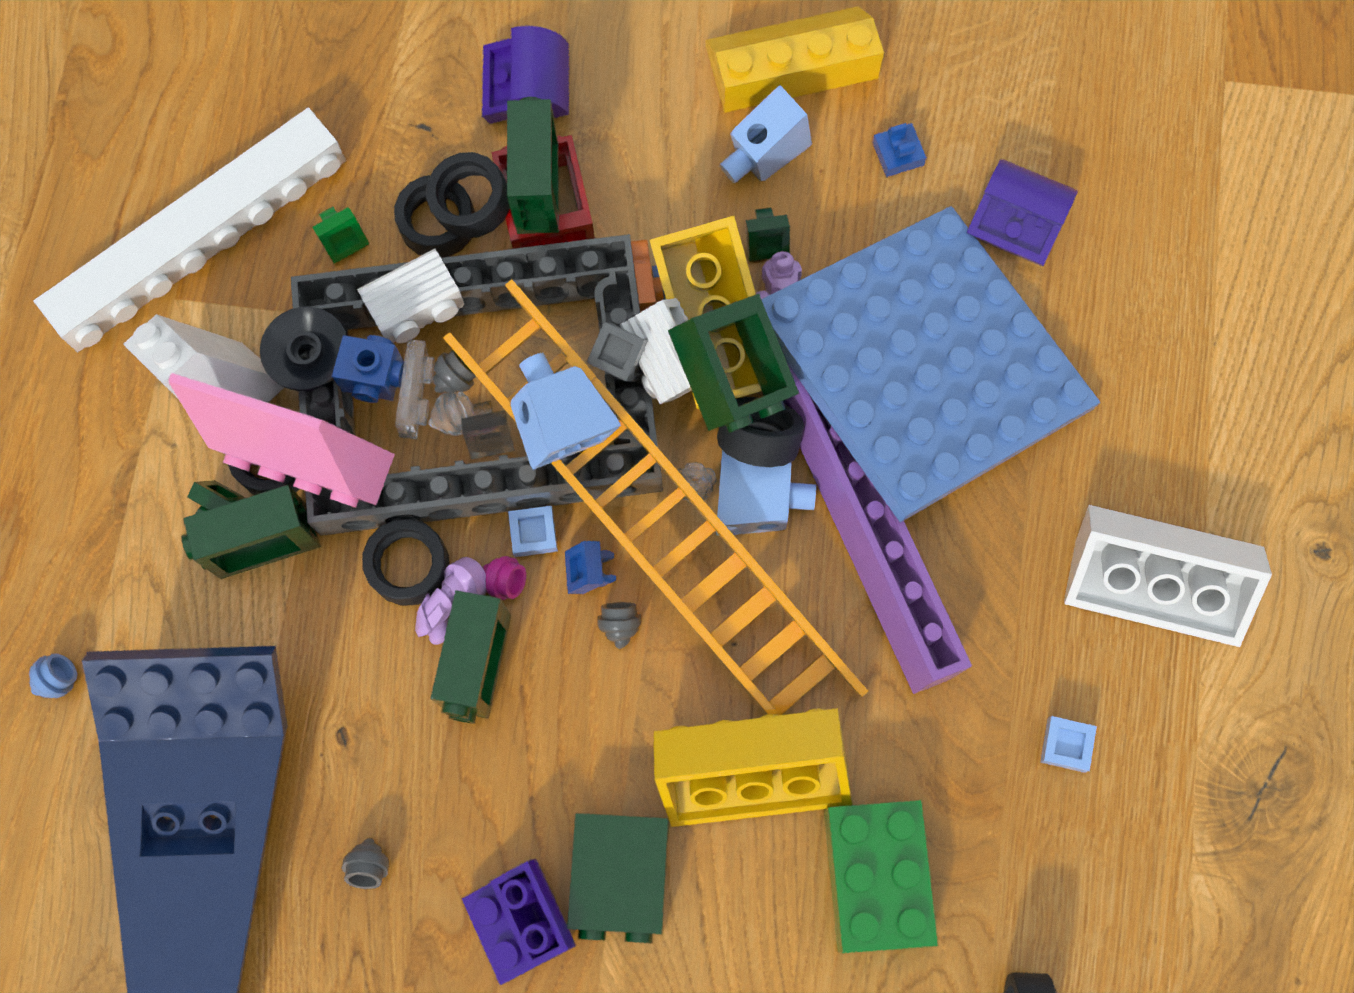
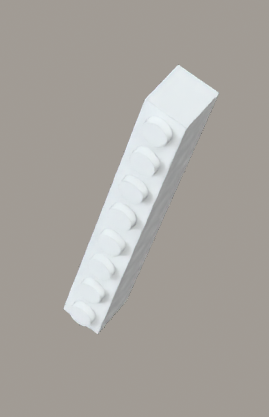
[34,107,346,352]

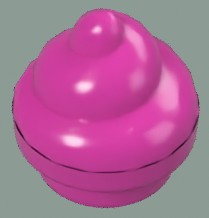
[482,556,526,600]

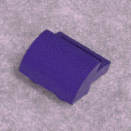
[482,26,569,124]
[966,158,1078,267]
[462,858,577,985]

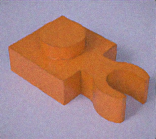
[631,240,664,313]

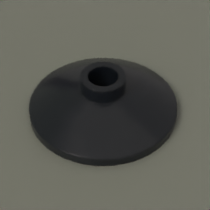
[260,307,347,391]

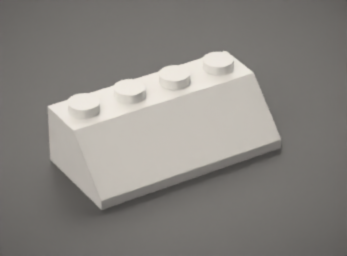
[1064,505,1272,647]

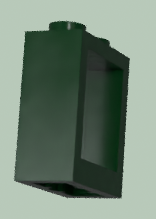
[507,97,559,234]
[667,294,799,433]
[181,485,321,579]
[430,590,511,724]

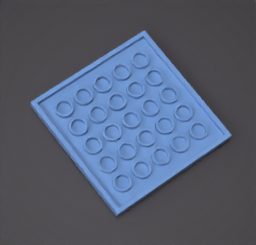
[761,206,1100,523]

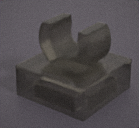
[461,401,515,459]

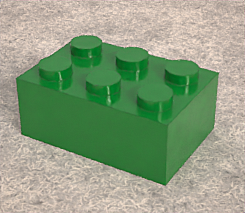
[824,800,938,953]

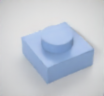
[508,506,558,557]
[1040,716,1097,773]

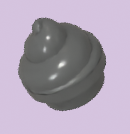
[433,350,476,393]
[597,602,642,649]
[342,838,389,889]

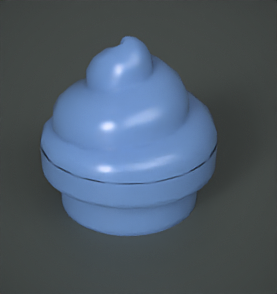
[29,654,77,698]

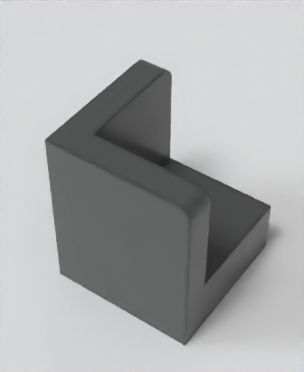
[586,321,648,382]

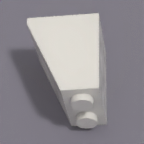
[123,314,284,403]

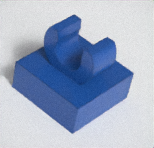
[872,123,926,177]
[565,541,616,594]

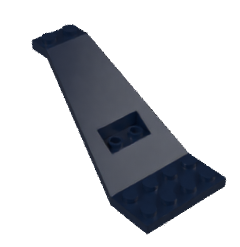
[82,646,288,993]

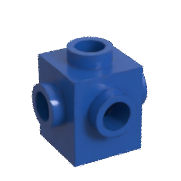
[332,335,407,403]

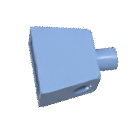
[719,85,812,184]
[511,353,621,470]
[716,450,816,536]

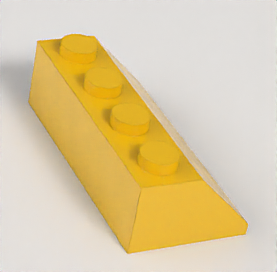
[705,6,884,113]
[650,216,762,409]
[653,708,852,827]

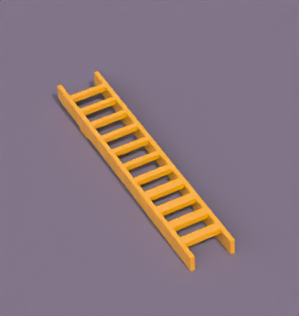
[443,279,868,715]

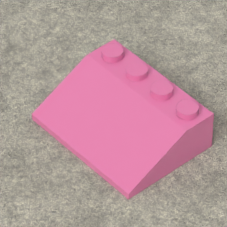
[168,373,395,508]

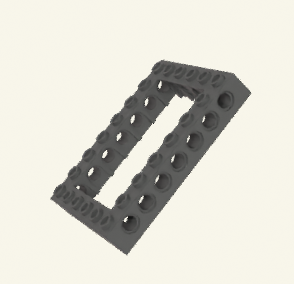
[291,234,663,536]

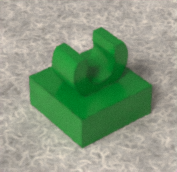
[312,206,370,264]

